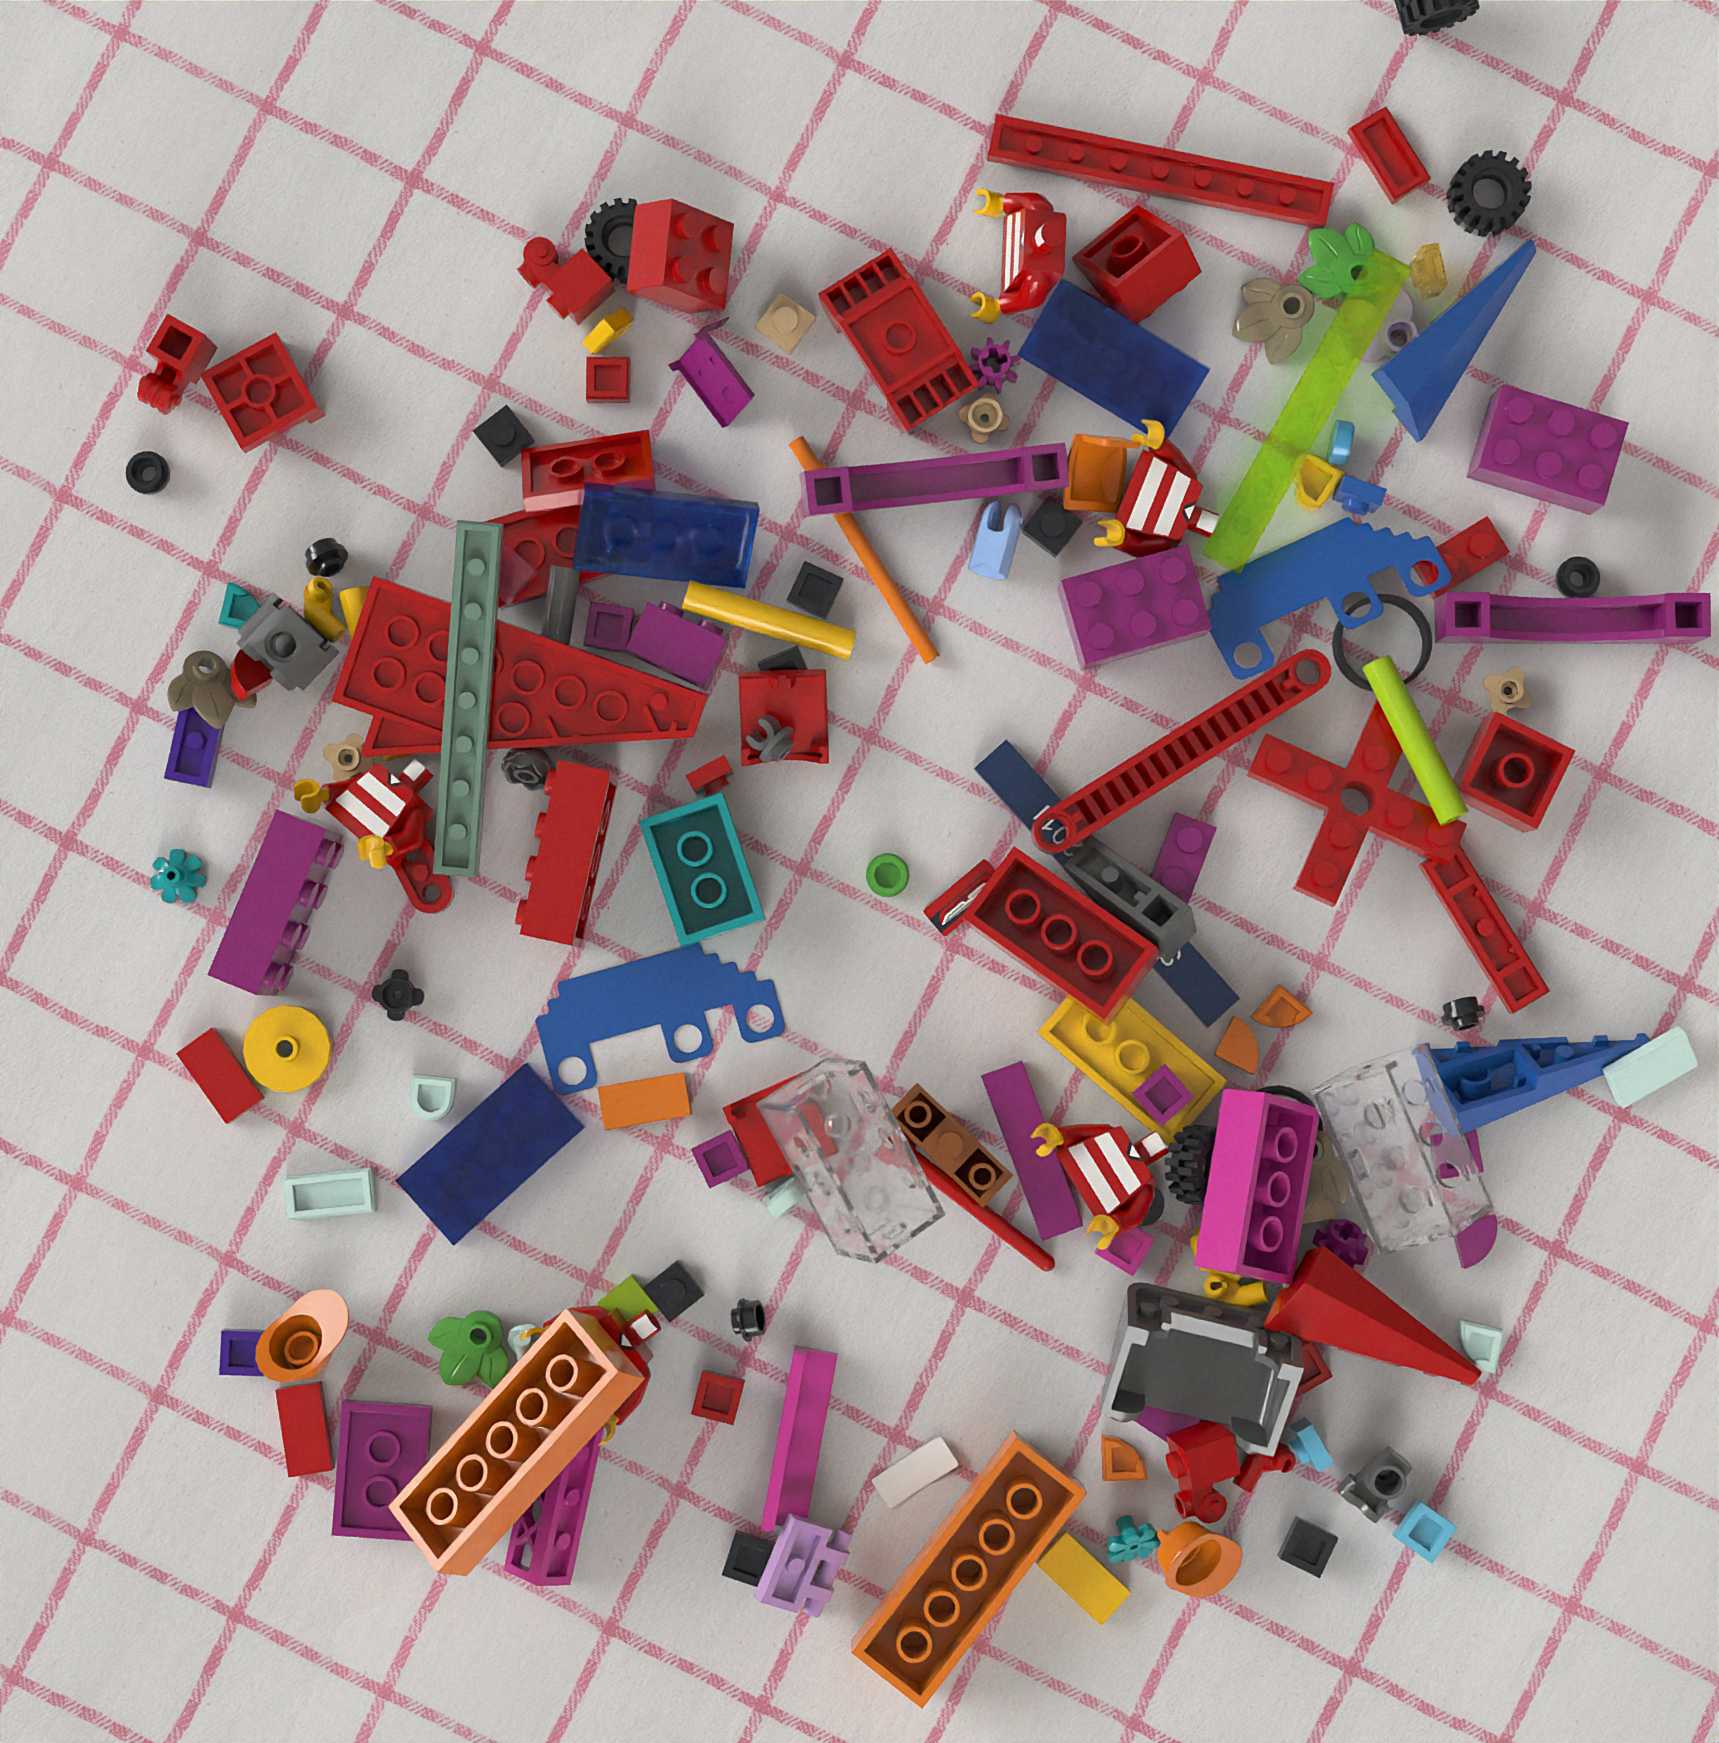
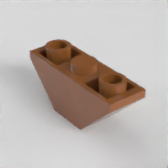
[886,1083,1013,1207]

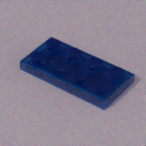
[1017,278,1211,438]
[572,482,760,589]
[395,1062,586,1246]

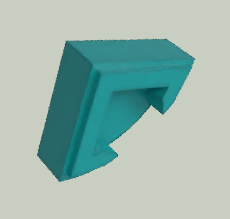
[218,582,260,629]

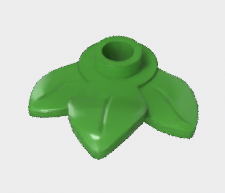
[1297,222,1379,299]
[427,1310,509,1389]

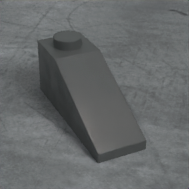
[1063,836,1197,962]

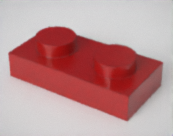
[1412,516,1510,600]

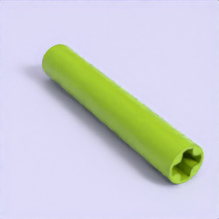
[1362,655,1469,826]

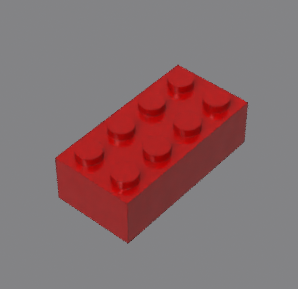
[515,760,619,948]
[961,846,1160,1027]

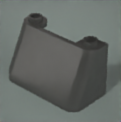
[1100,1282,1304,1457]

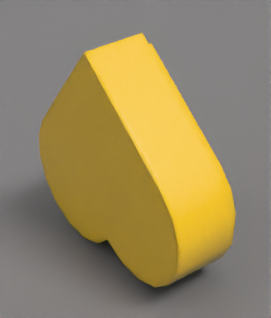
[582,307,634,356]
[1289,453,1345,511]

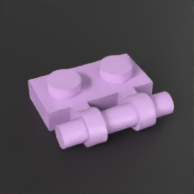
[754,1513,853,1618]

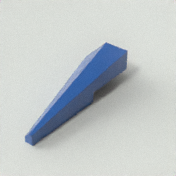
[1371,239,1537,443]
[1416,1033,1651,1138]

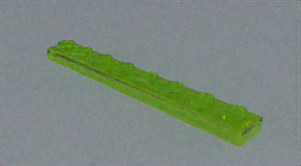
[1202,248,1413,575]

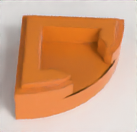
[1250,984,1313,1028]
[1213,1016,1259,1075]
[1101,1434,1148,1481]

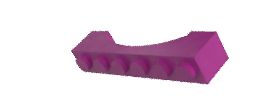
[799,442,1070,518]
[1434,592,1711,644]

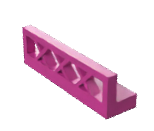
[761,1346,838,1532]
[504,1426,604,1586]

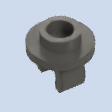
[746,714,795,763]

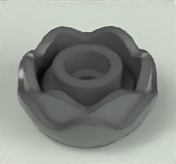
[501,747,554,791]

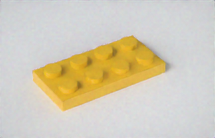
[1036,997,1227,1146]

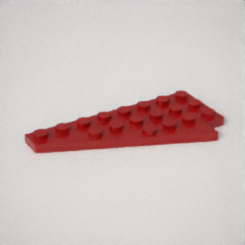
[332,576,709,757]

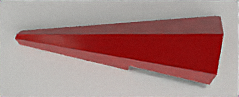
[1263,1245,1482,1386]

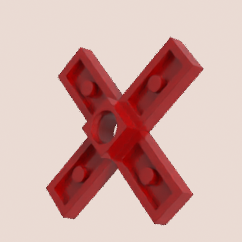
[1246,698,1467,907]

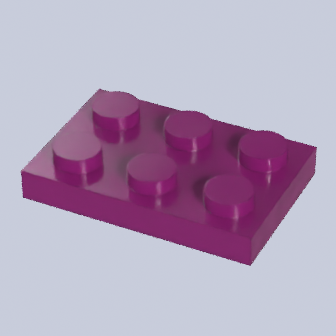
[331,1399,433,1541]

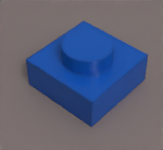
[1332,475,1387,515]

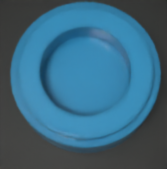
[1327,419,1355,465]

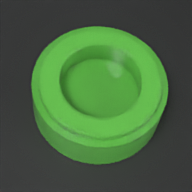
[866,853,909,897]

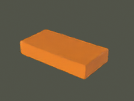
[597,1072,692,1130]

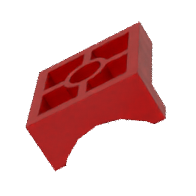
[200,332,325,453]
[738,669,829,766]
[722,1071,839,1188]

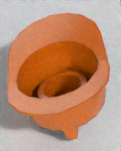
[255,1289,349,1383]
[1156,1521,1243,1598]

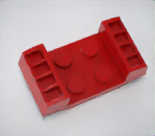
[818,248,980,433]

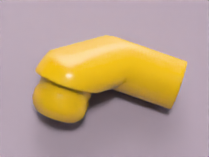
[303,577,347,643]
[1203,1274,1270,1307]

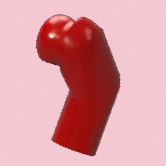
[1232,1442,1296,1493]

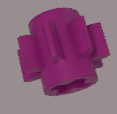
[969,337,1021,394]
[1312,1219,1369,1268]

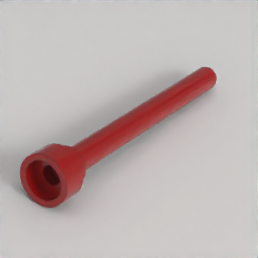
[878,1126,1055,1272]

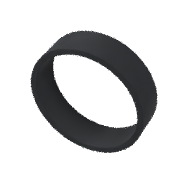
[1332,594,1432,691]

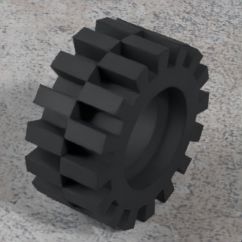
[1394,0,1480,36]
[1446,150,1532,237]
[584,198,644,284]
[1164,1125,1217,1206]

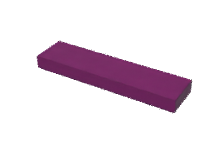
[981,1060,1083,1241]

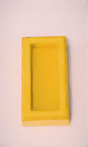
[1035,1529,1131,1626]

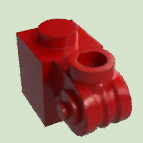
[517,237,616,325]
[137,313,218,415]
[1166,1421,1241,1524]

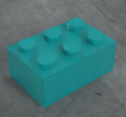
[639,793,767,948]

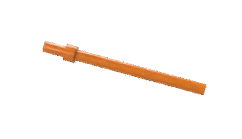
[789,436,940,664]

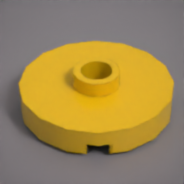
[243,1005,333,1092]

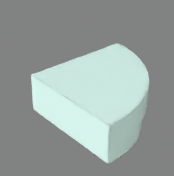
[1458,1319,1505,1374]

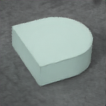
[409,1074,457,1121]
[761,1177,807,1219]

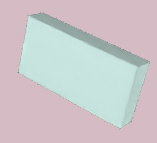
[1602,1026,1699,1109]
[283,1167,378,1221]

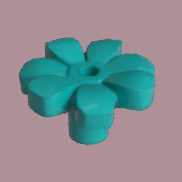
[150,849,207,904]
[1106,1515,1161,1563]

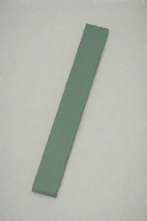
[433,520,504,878]

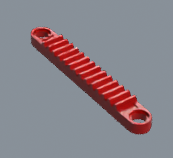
[1031,649,1331,855]

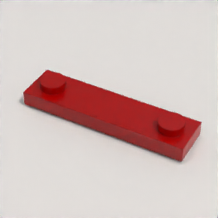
[1418,844,1550,1014]

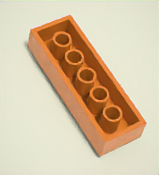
[388,1308,645,1576]
[851,1429,1087,1709]

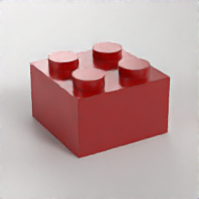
[627,198,734,314]
[1453,711,1576,833]

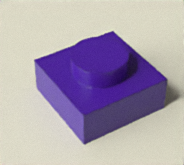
[219,1328,265,1377]

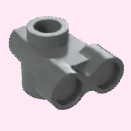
[1336,1446,1413,1523]

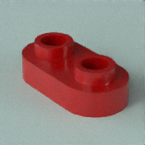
[394,836,454,914]

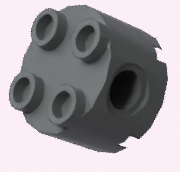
[236,592,340,691]

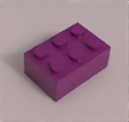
[1466,384,1629,515]
[1057,544,1212,671]

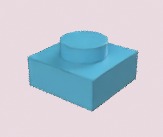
[1289,1417,1334,1472]
[1392,1498,1457,1564]

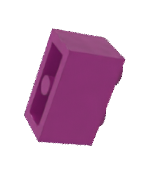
[625,601,729,691]

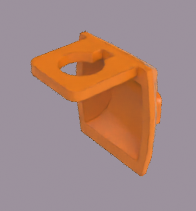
[1063,433,1141,513]

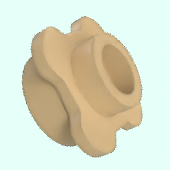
[959,393,1010,444]
[1483,667,1532,715]
[323,733,374,782]

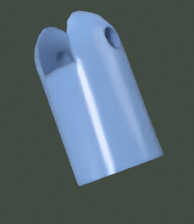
[968,500,1023,580]

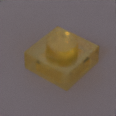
[1409,242,1448,299]

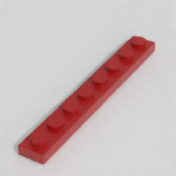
[987,114,1334,229]

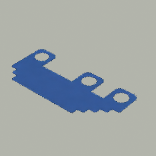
[1207,517,1451,680]
[535,943,785,1095]

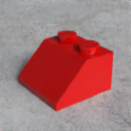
[1071,205,1202,326]

